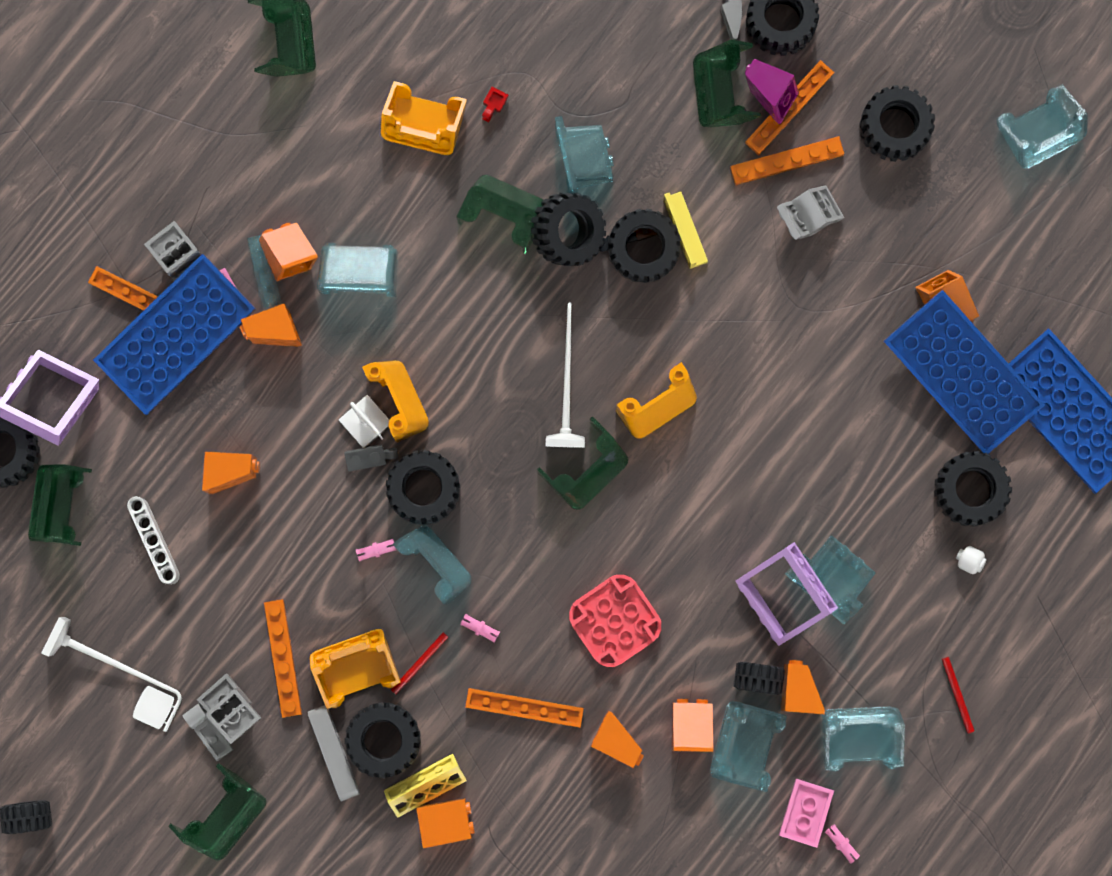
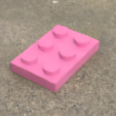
[779,779,834,848]

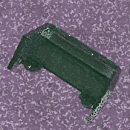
[247,0,316,77]
[693,39,761,128]
[537,416,628,510]
[28,464,92,546]
[168,763,267,861]

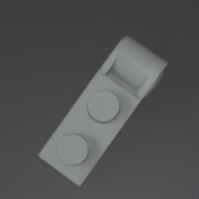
[183,703,234,761]

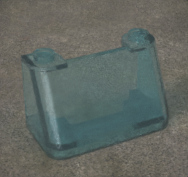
[997,84,1088,169]
[317,243,398,297]
[393,526,472,606]
[710,701,787,792]
[822,707,905,771]

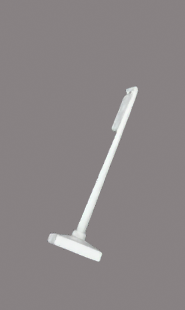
[546,302,585,448]
[339,395,389,448]
[42,617,182,732]

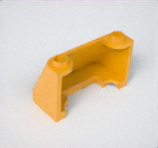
[381,81,467,155]
[362,360,429,443]
[616,362,697,439]
[310,629,401,709]

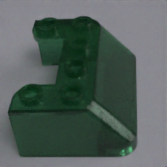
[456,175,543,254]

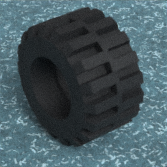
[733,662,785,695]
[0,800,52,834]

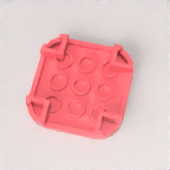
[569,575,661,667]

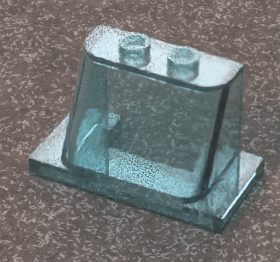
[555,116,614,193]
[785,535,876,624]

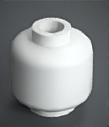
[956,546,987,574]

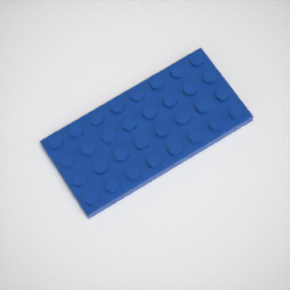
[93,254,256,415]
[884,290,1045,454]
[1008,328,1112,494]

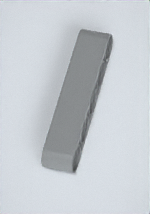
[308,705,360,802]

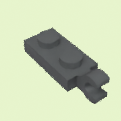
[344,444,398,472]

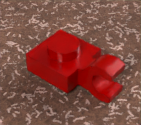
[482,86,509,123]

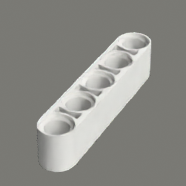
[127,496,180,585]

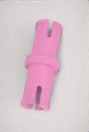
[356,539,397,562]
[460,614,500,643]
[825,824,860,863]

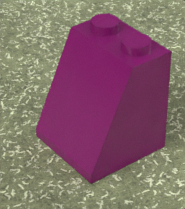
[745,59,799,124]

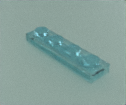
[247,235,282,311]

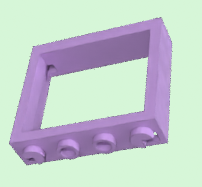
[0,350,99,446]
[736,542,838,646]

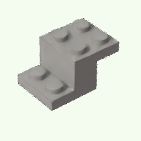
[777,185,844,240]
[144,221,202,281]
[197,674,261,744]

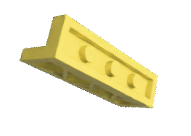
[663,192,708,269]
[384,754,467,818]

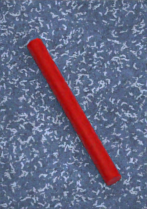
[391,632,449,695]
[942,657,975,733]

